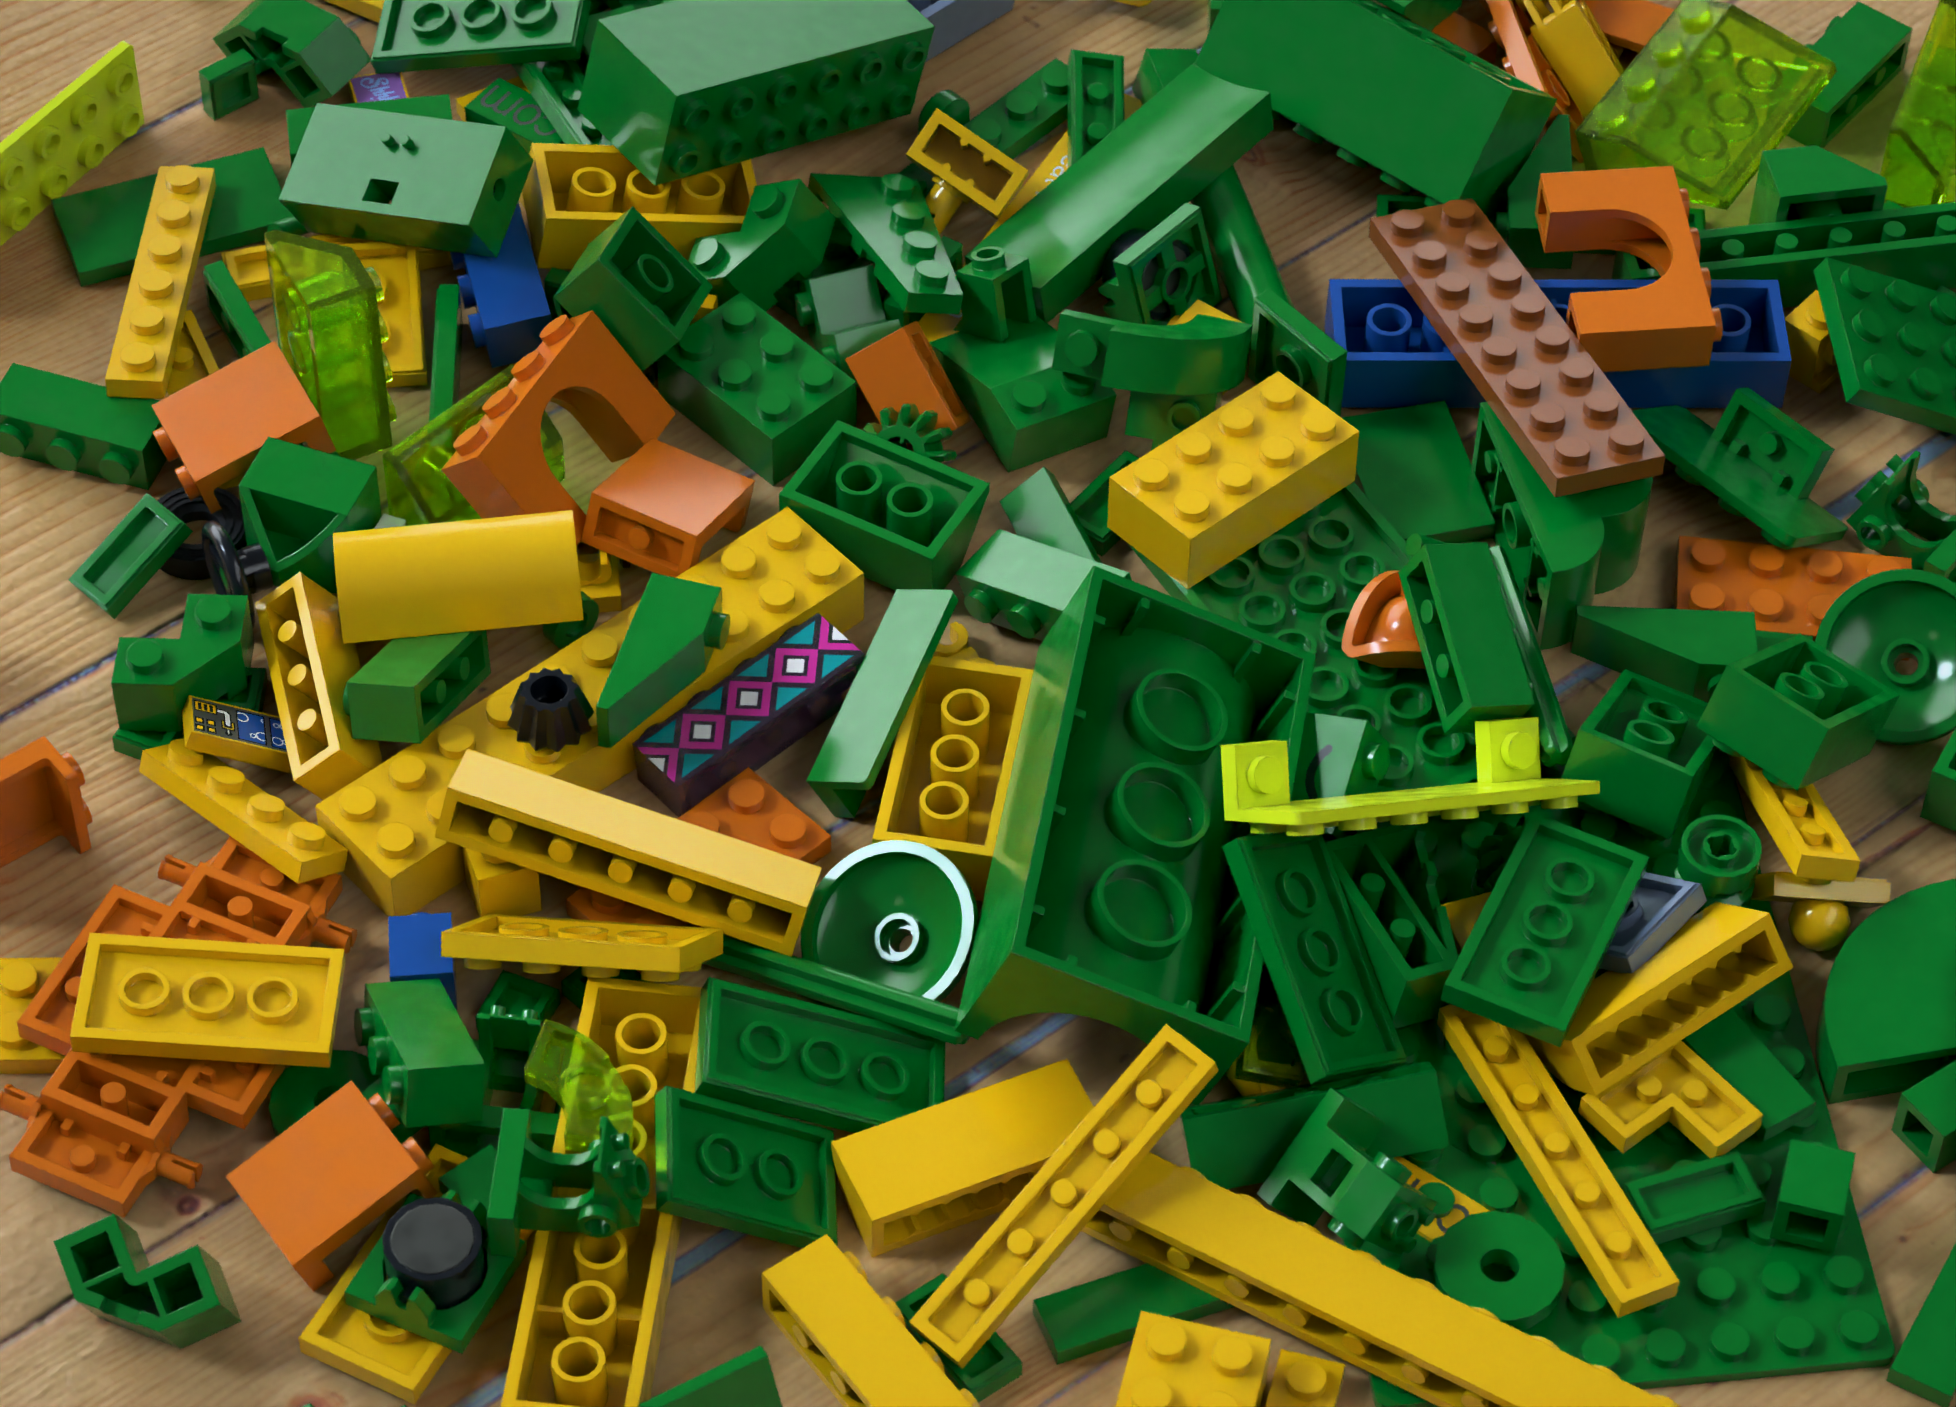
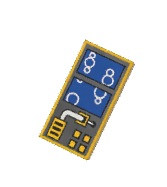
[182,695,292,774]

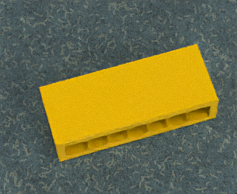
[333,510,584,644]
[1524,902,1793,1096]
[831,1058,1094,1257]

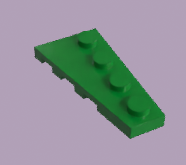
[808,173,964,314]

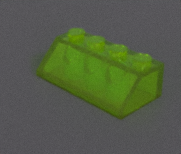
[1880,0,1956,208]
[264,230,397,460]

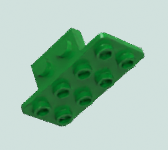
[1632,387,1848,550]

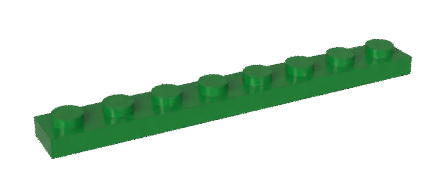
[774,58,1068,319]

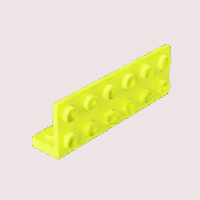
[0,41,145,247]
[1221,717,1600,836]

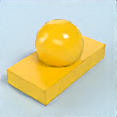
[1752,871,1891,951]

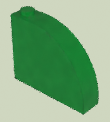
[1815,879,1956,1104]

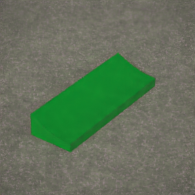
[964,64,1274,323]

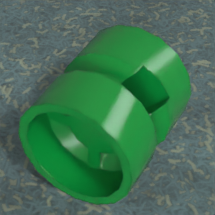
[1674,815,1762,916]

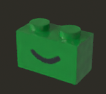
[1291,712,1390,842]

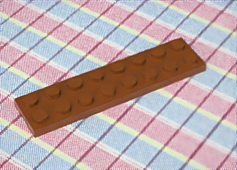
[1369,198,1665,497]

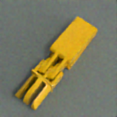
[1515,0,1635,120]

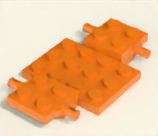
[0,836,357,1218]

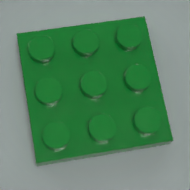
[1813,257,1956,435]

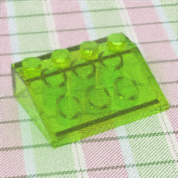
[1575,0,1837,210]

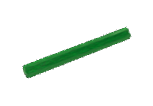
[1489,545,1573,767]
[702,934,970,1045]

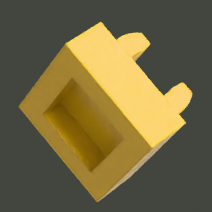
[577,550,622,613]

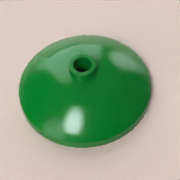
[1815,569,1956,745]
[801,840,979,1020]

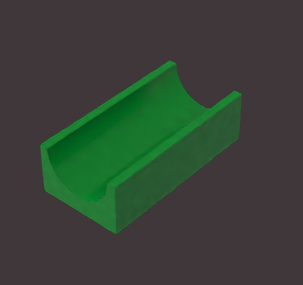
[954,565,1316,1107]

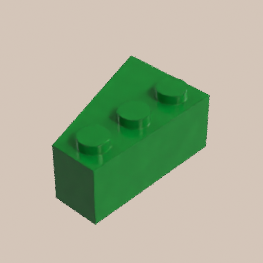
[1325,823,1458,1029]

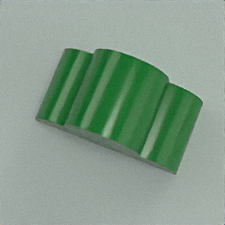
[1472,402,1653,650]

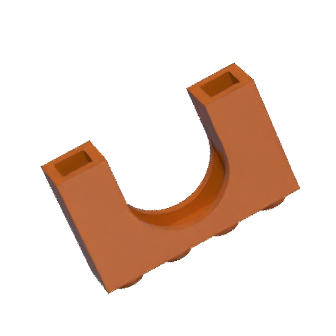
[1535,166,1723,372]
[441,310,676,546]

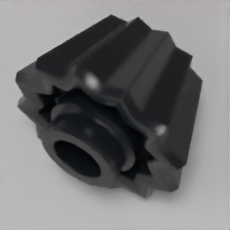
[507,668,594,753]

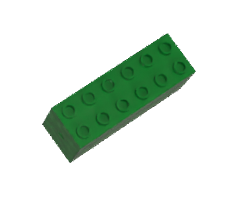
[577,0,935,186]
[1194,0,1557,217]

